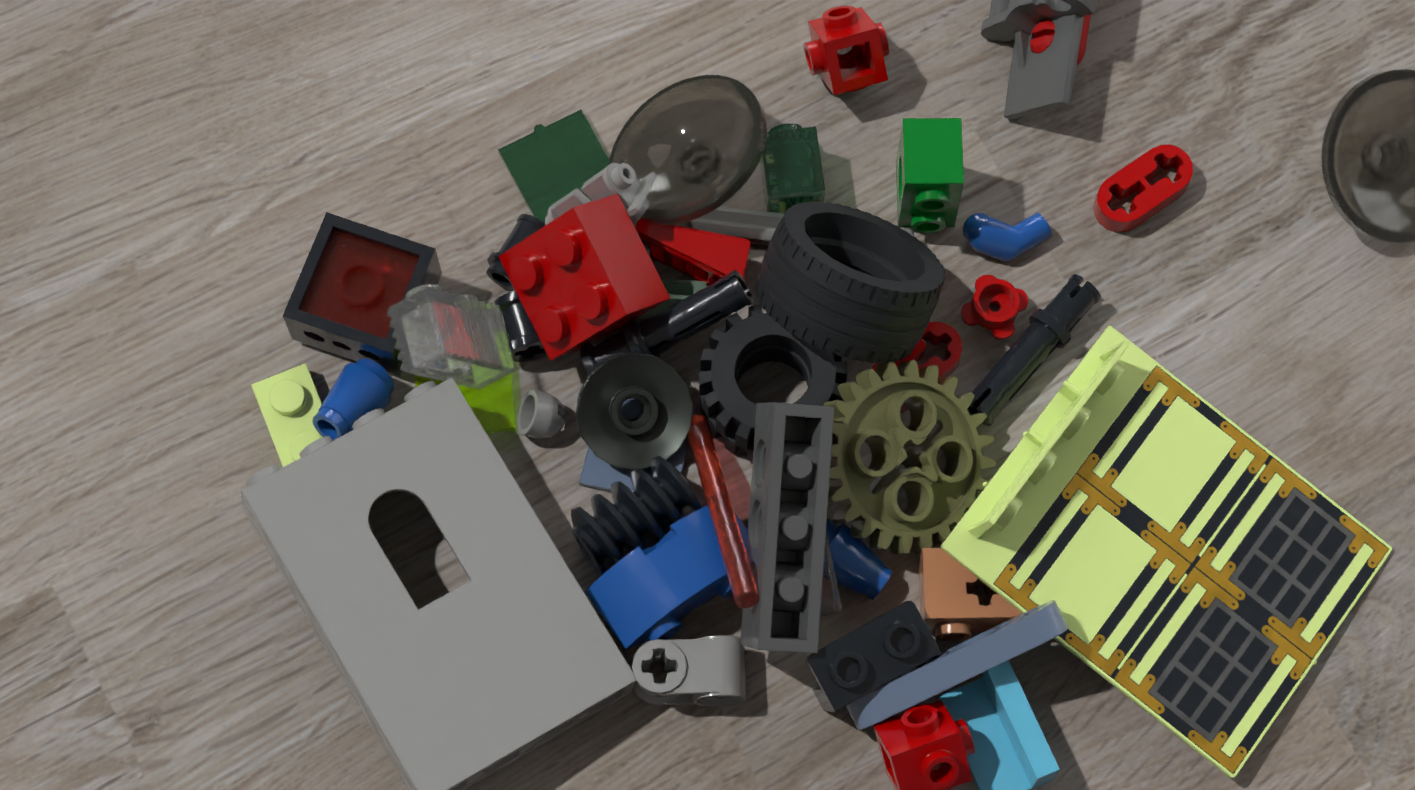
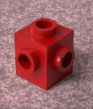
[804,6,889,95]
[873,700,975,790]

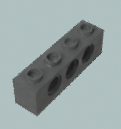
[740,402,834,653]

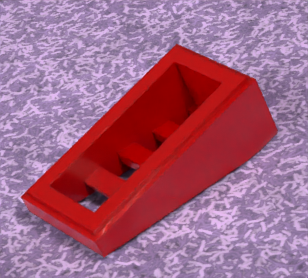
[635,218,751,285]

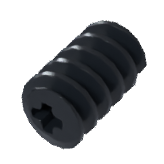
[571,456,701,577]

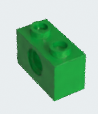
[896,118,964,233]

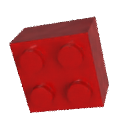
[498,193,670,361]

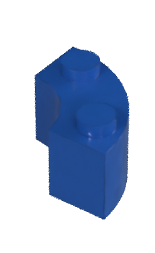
[585,498,748,649]

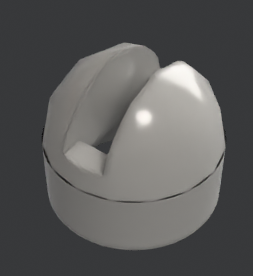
[517,389,565,439]

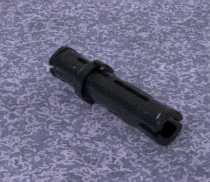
[967,274,1101,426]

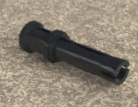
[579,270,754,374]

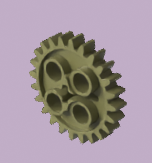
[823,360,996,554]

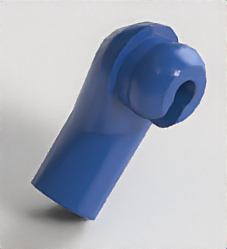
[963,213,1052,261]

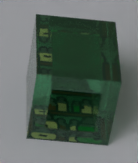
[758,123,825,214]

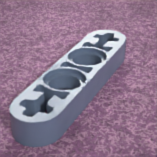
[846,600,1069,730]

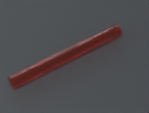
[687,415,759,608]

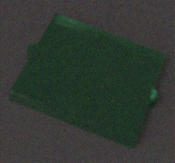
[498,110,611,223]

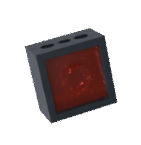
[283,212,442,376]

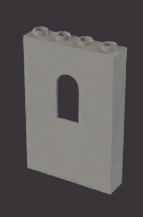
[241,378,636,790]

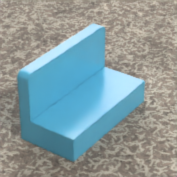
[939,660,1060,790]

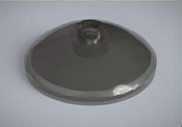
[1321,69,1415,243]
[609,75,767,225]

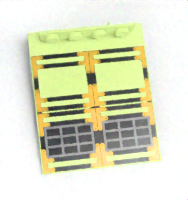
[941,326,1392,778]

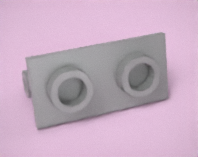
[545,163,657,225]

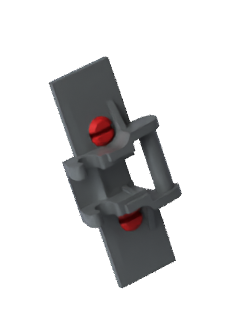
[981,0,1096,120]

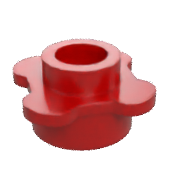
[961,275,1029,340]

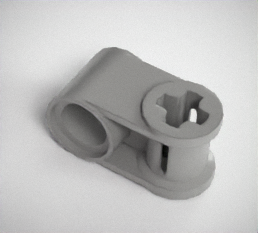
[632,635,747,707]

